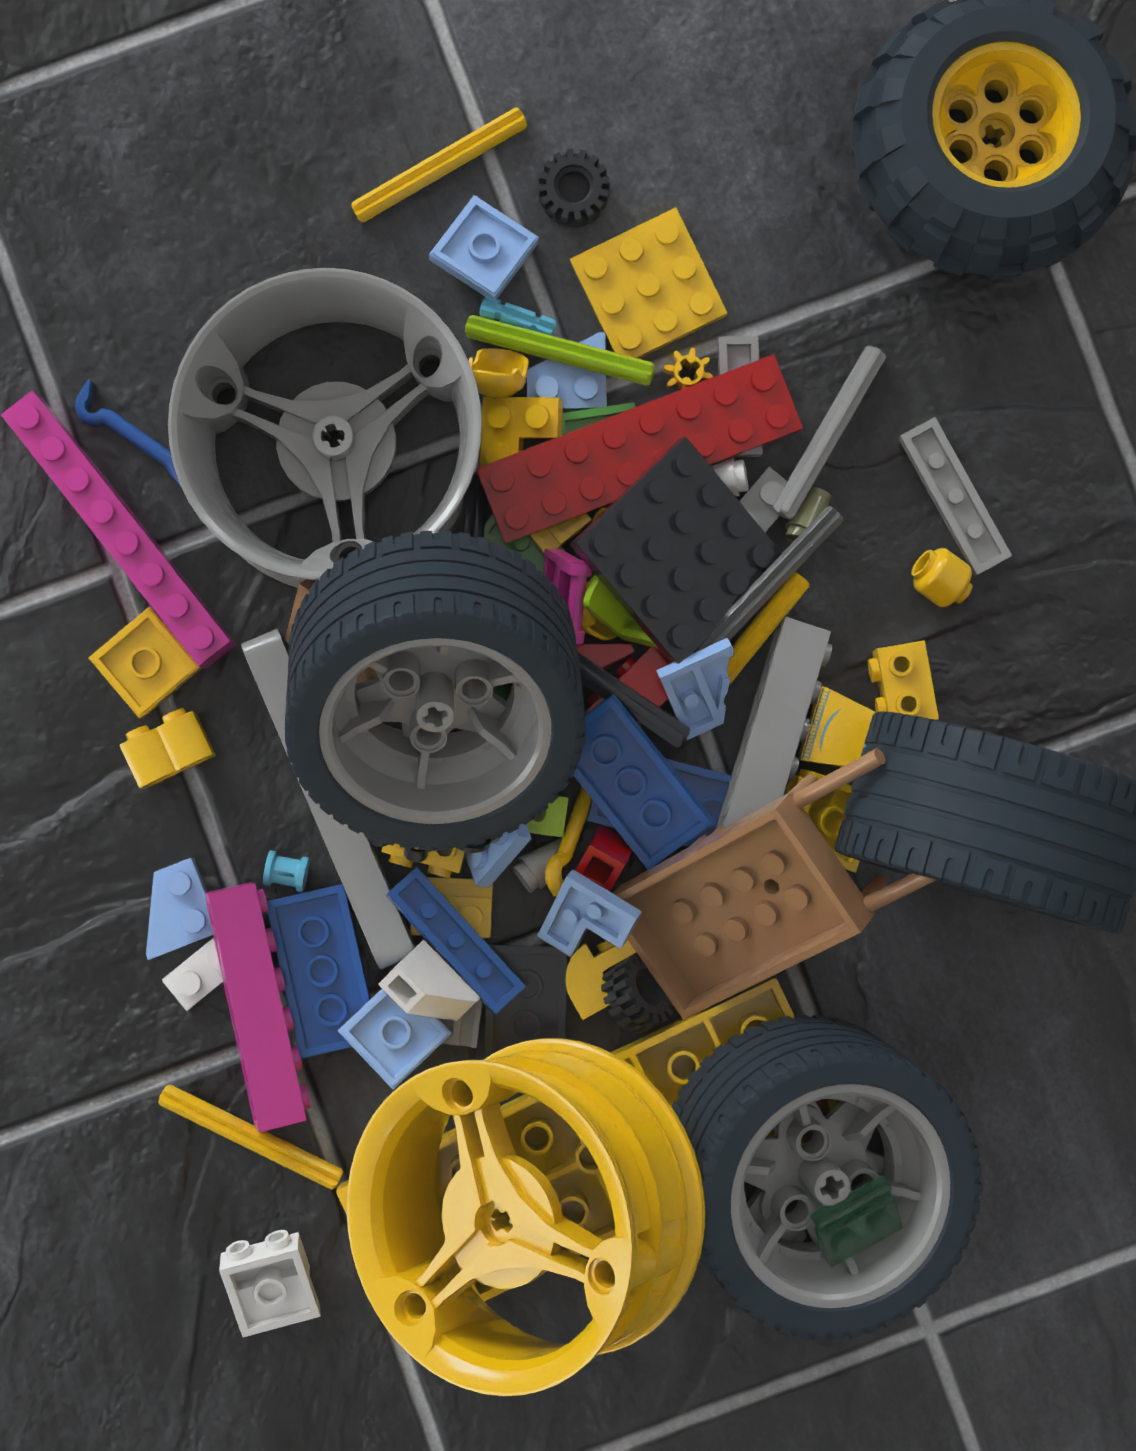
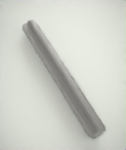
[773,345,886,520]

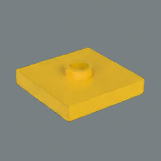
[89,607,202,719]

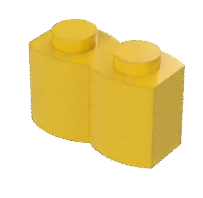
[120,708,216,789]

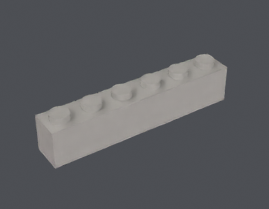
[716,617,832,829]

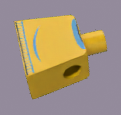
[797,686,876,767]

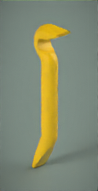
[545,786,593,897]

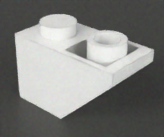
[378,940,481,1021]

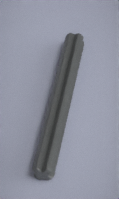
[695,506,843,652]

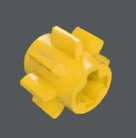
[663,347,713,390]

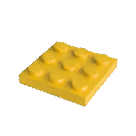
[570,207,728,359]

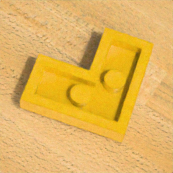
[480,397,563,467]

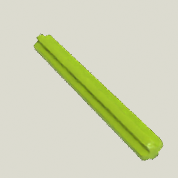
[465,315,655,386]

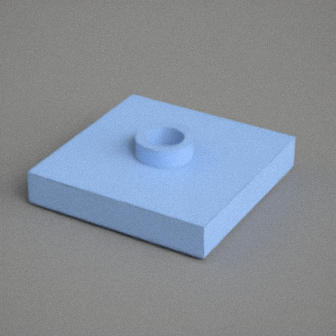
[429,195,539,302]
[338,989,452,1089]

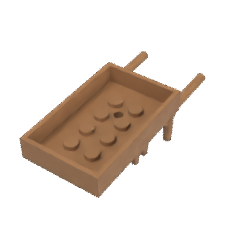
[613,748,936,1020]

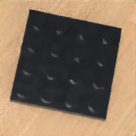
[570,436,782,664]

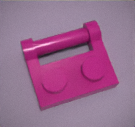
[543,548,592,644]

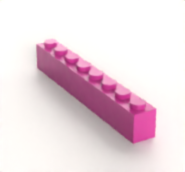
[1,390,237,669]

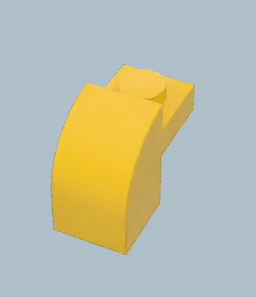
[565,940,636,1020]

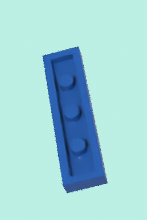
[386,867,526,1015]

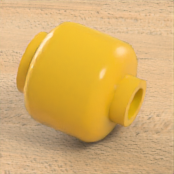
[912,548,973,607]

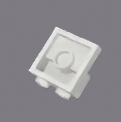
[219,1230,321,1337]

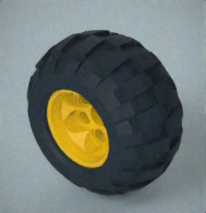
[850,0,1136,279]

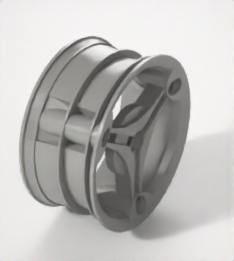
[168,268,482,588]

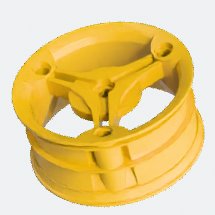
[347,1038,705,1396]

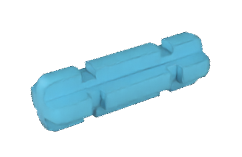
[479,297,556,336]

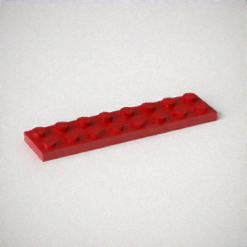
[476,354,803,545]

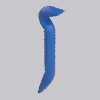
[75,379,180,485]

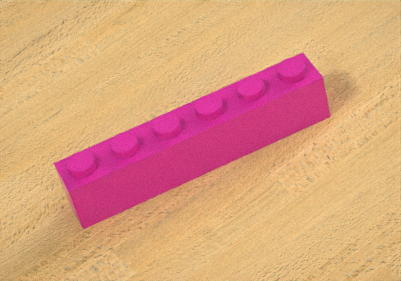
[204,882,311,1133]

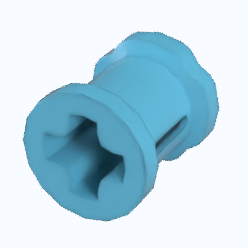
[263,850,310,893]

